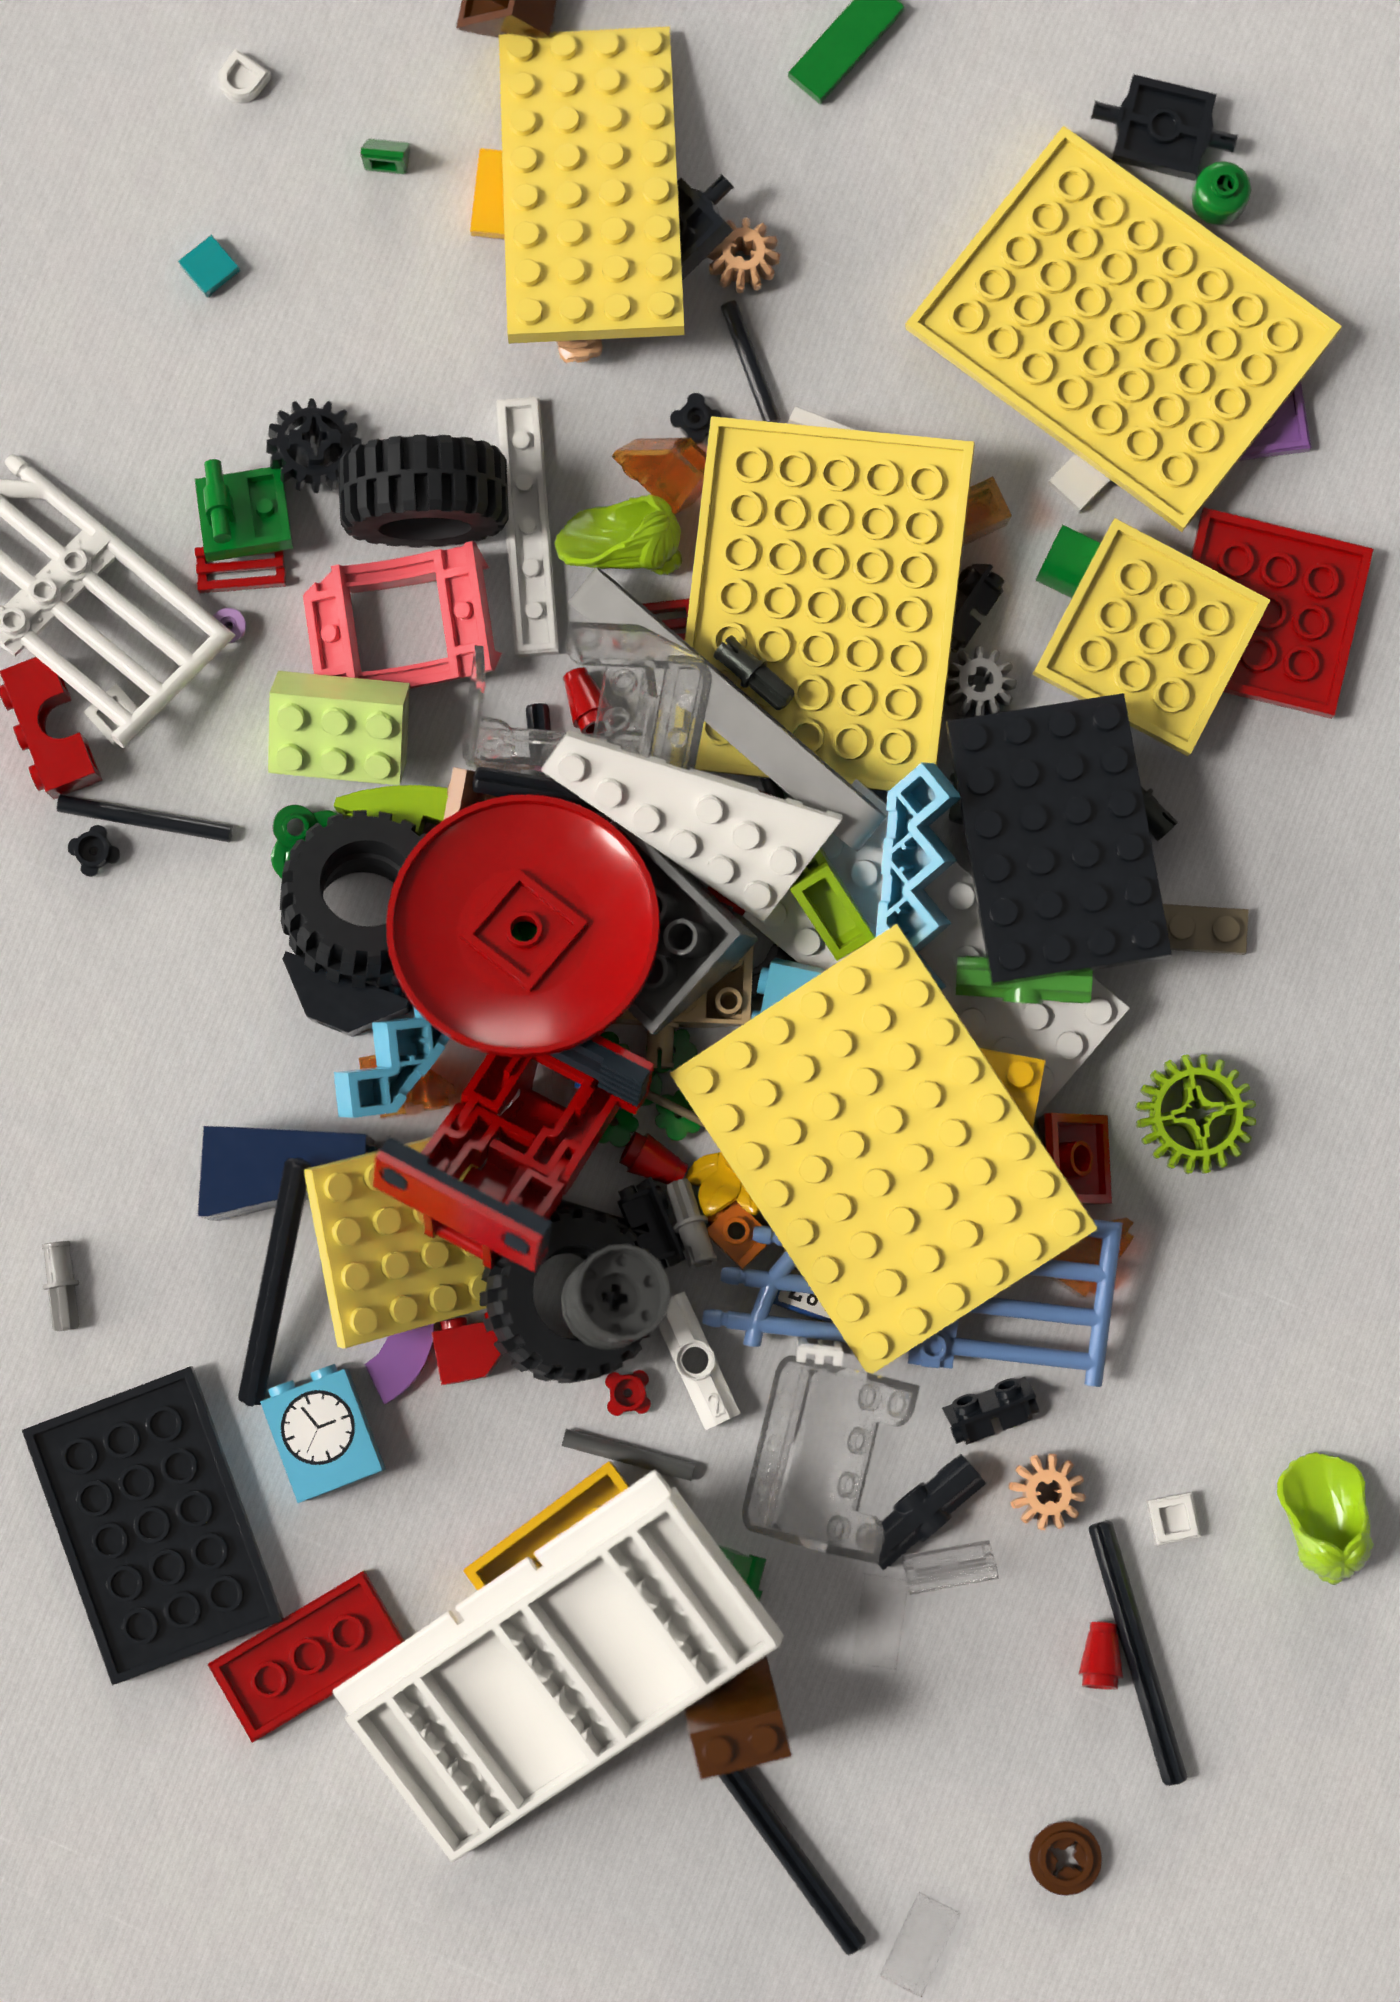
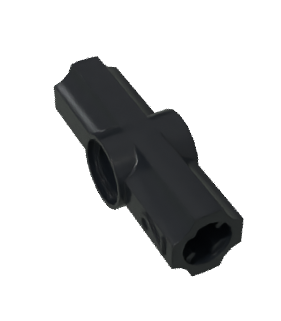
[858,1454,987,1571]

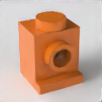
[707,1200,768,1270]

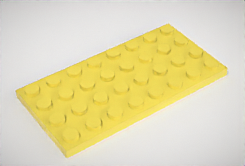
[499,26,685,344]

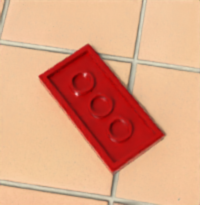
[207,1570,405,1743]

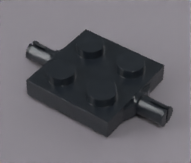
[1091,74,1238,181]
[677,174,734,281]

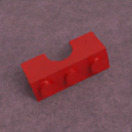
[0,657,102,799]

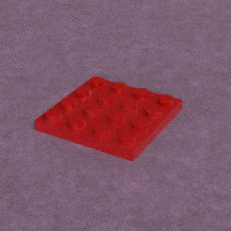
[1190,507,1374,719]

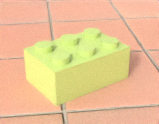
[268,671,410,785]

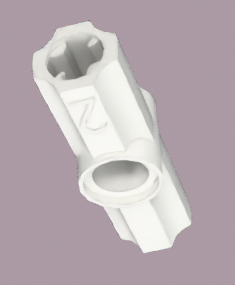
[658,1291,741,1430]

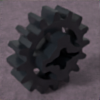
[266,398,362,493]

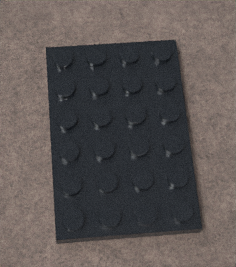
[946,693,1172,986]
[22,1366,284,1686]

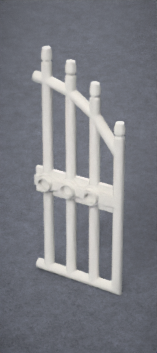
[0,454,236,748]

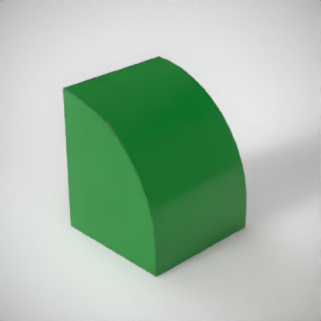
[1035,524,1100,598]

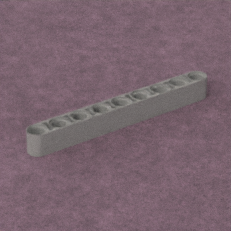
[568,567,887,852]

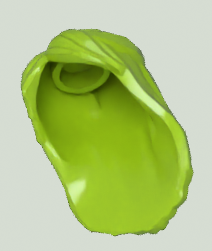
[555,494,682,575]
[1277,1452,1374,1585]

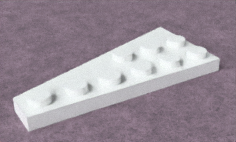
[541,730,842,922]

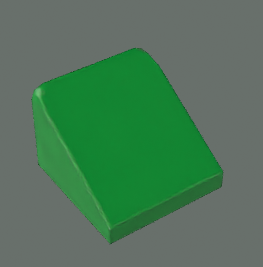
[360,139,410,174]

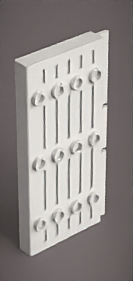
[333,1470,784,1863]

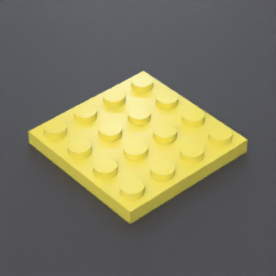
[1032,518,1270,757]
[304,1137,487,1348]

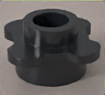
[670,393,722,445]
[68,825,120,877]

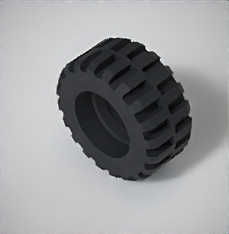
[338,434,509,547]
[280,810,427,988]
[480,1208,652,1383]

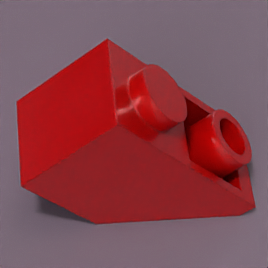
[431,1312,503,1386]

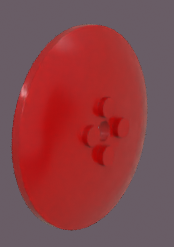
[386,794,660,1058]

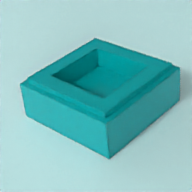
[178,235,240,298]

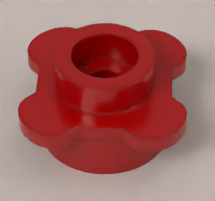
[605,1370,651,1416]

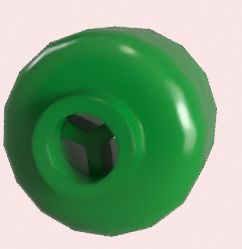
[1191,161,1251,225]

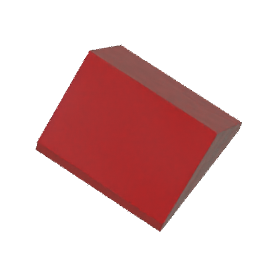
[1038,1113,1112,1205]

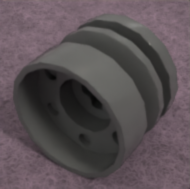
[561,1244,671,1350]

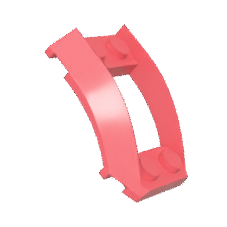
[303,541,502,688]

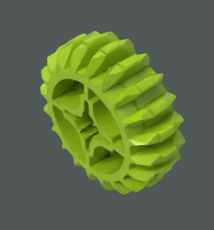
[1135,1054,1256,1174]

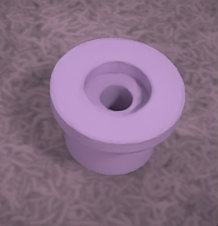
[213,608,246,643]

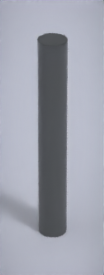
[562,1429,695,1481]

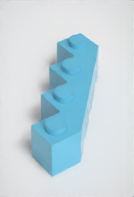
[876,763,961,991]
[334,1007,450,1118]

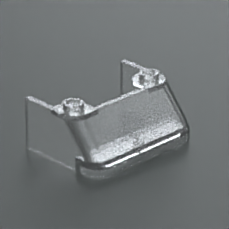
[462,645,658,778]

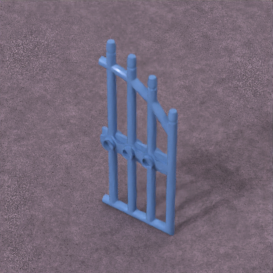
[702,1219,1123,1387]

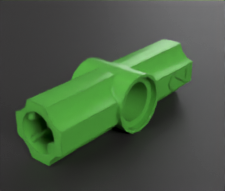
[955,956,1093,1004]

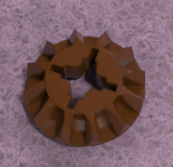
[1028,1820,1102,1896]

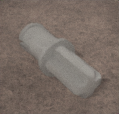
[667,1179,717,1269]
[42,1241,79,1331]

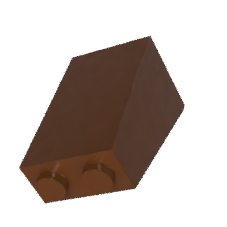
[685,1655,792,1780]

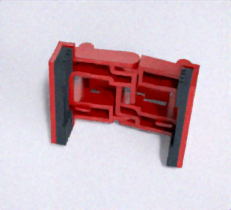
[373,1035,654,1272]

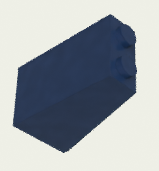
[197,1126,381,1221]

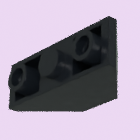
[282,951,412,1037]

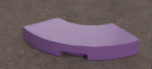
[364,1323,435,1405]

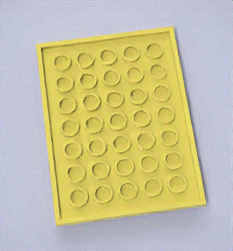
[905,125,1342,532]
[670,416,975,791]
[669,924,1098,1376]

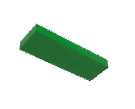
[788,0,904,104]

